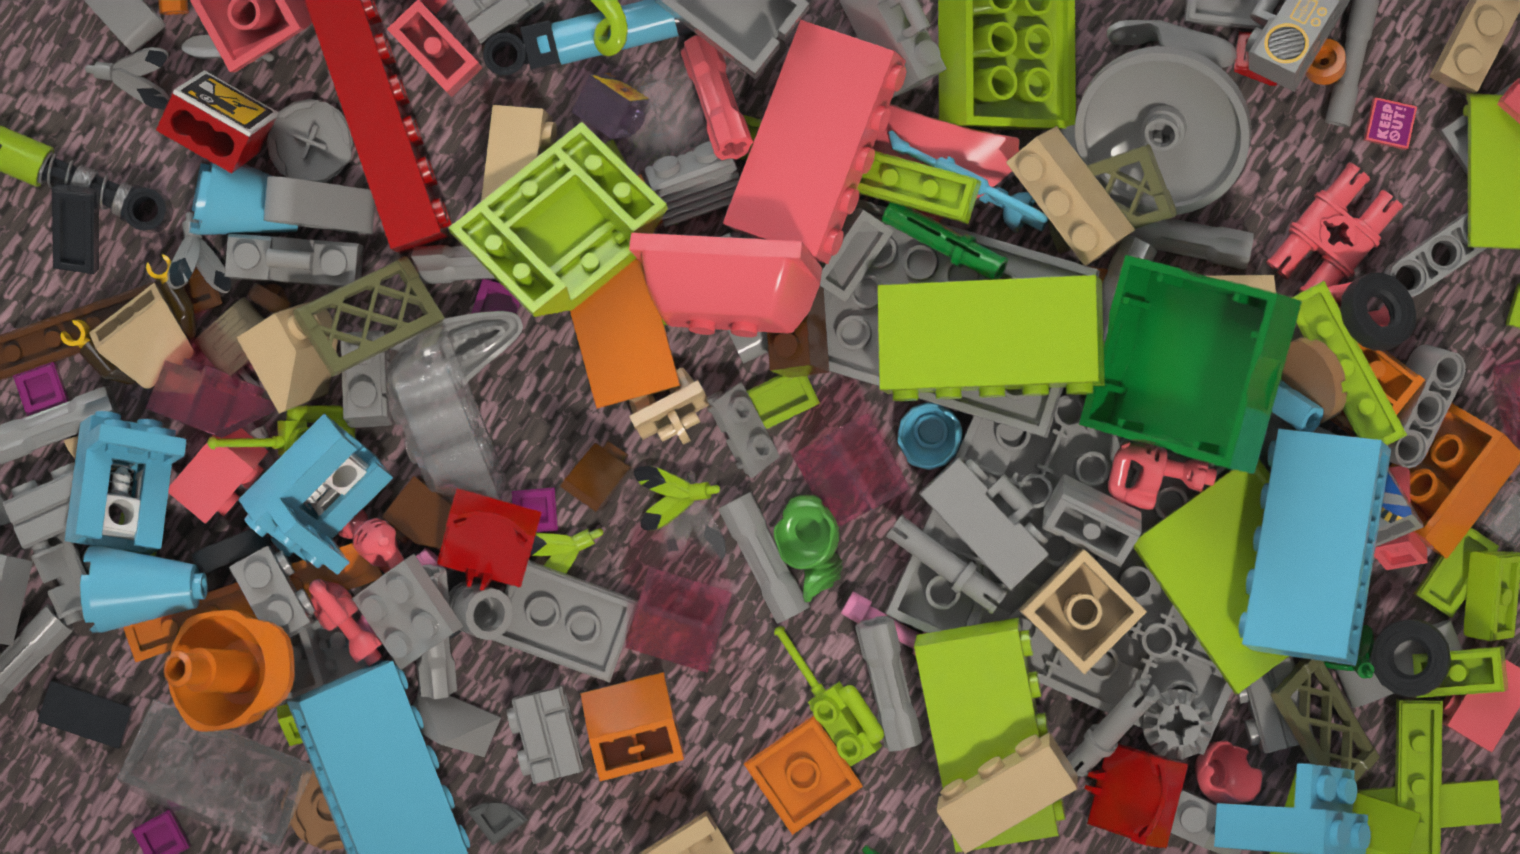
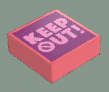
[1363,97,1417,150]

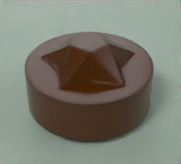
[247,282,292,313]

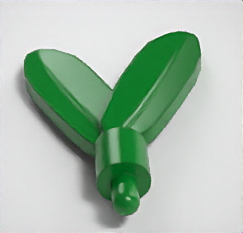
[1323,625,1374,679]

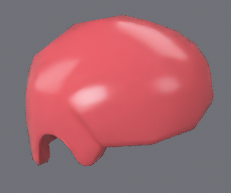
[1195,740,1263,805]

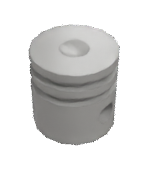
[448,581,513,640]

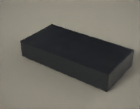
[52,183,99,274]
[37,680,135,749]

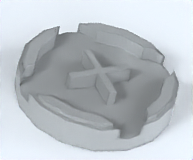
[267,99,354,183]

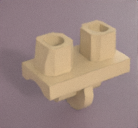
[629,368,709,445]

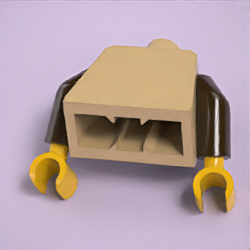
[61,254,196,391]

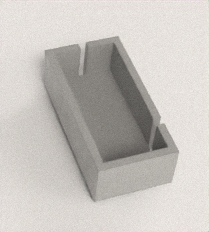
[655,0,809,80]

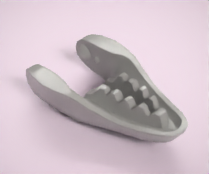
[1106,20,1237,68]
[390,311,523,402]

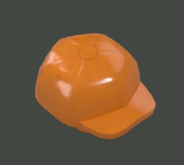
[164,610,295,732]

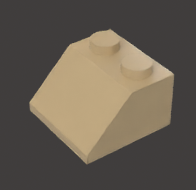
[236,299,338,414]

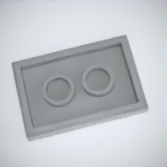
[490,560,640,683]

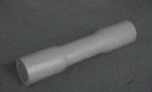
[1325,0,1379,127]

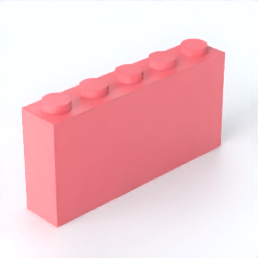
[722,20,906,264]

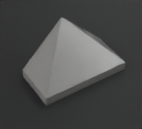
[818,207,894,302]
[413,692,501,757]

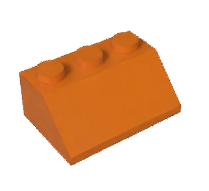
[1389,403,1520,559]

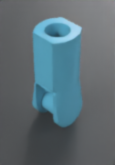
[1272,380,1324,432]

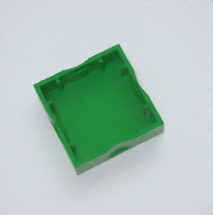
[1079,255,1302,474]

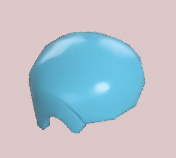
[897,402,963,470]

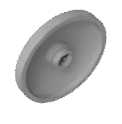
[1075,47,1251,215]

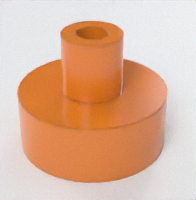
[1305,39,1347,85]

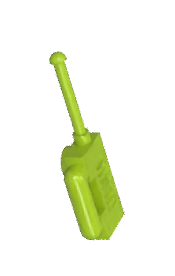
[207,405,355,455]
[774,626,884,767]

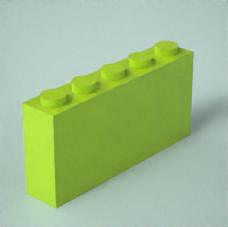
[878,275,1105,401]
[914,617,1066,853]

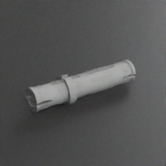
[886,514,1008,615]
[1067,678,1160,777]

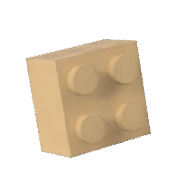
[1018,548,1147,674]

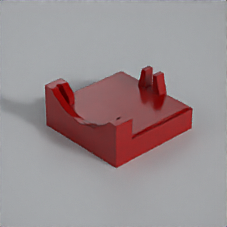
[437,488,542,591]
[1084,742,1188,849]

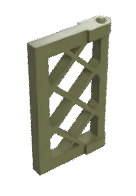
[1043,143,1177,254]
[293,256,445,377]
[1270,658,1380,782]

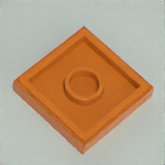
[744,715,863,835]

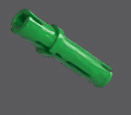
[882,202,1008,280]

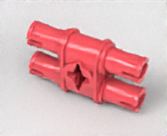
[1266,162,1403,293]

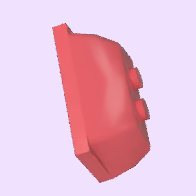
[190,0,312,72]
[629,233,822,337]

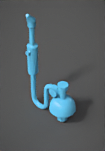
[888,131,1049,233]

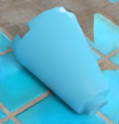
[189,158,298,235]
[80,545,207,633]

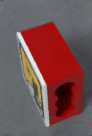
[156,70,279,174]

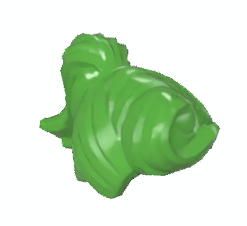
[774,495,843,602]

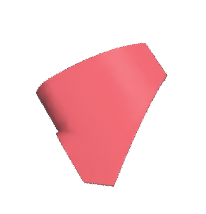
[873,103,1019,222]

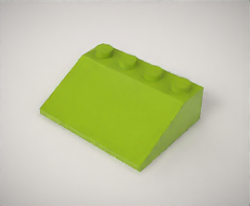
[938,0,1076,130]

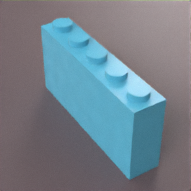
[1239,429,1391,665]
[287,660,470,854]

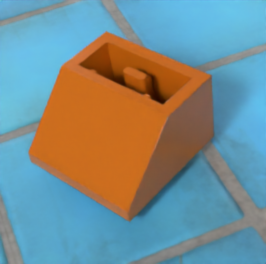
[580,672,685,781]

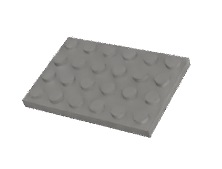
[824,199,1100,438]

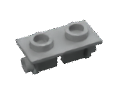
[707,382,780,478]
[31,532,86,626]

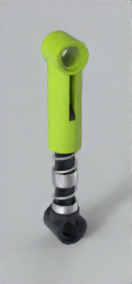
[0,125,173,233]

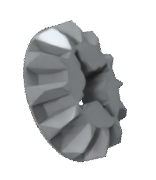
[1142,689,1213,760]

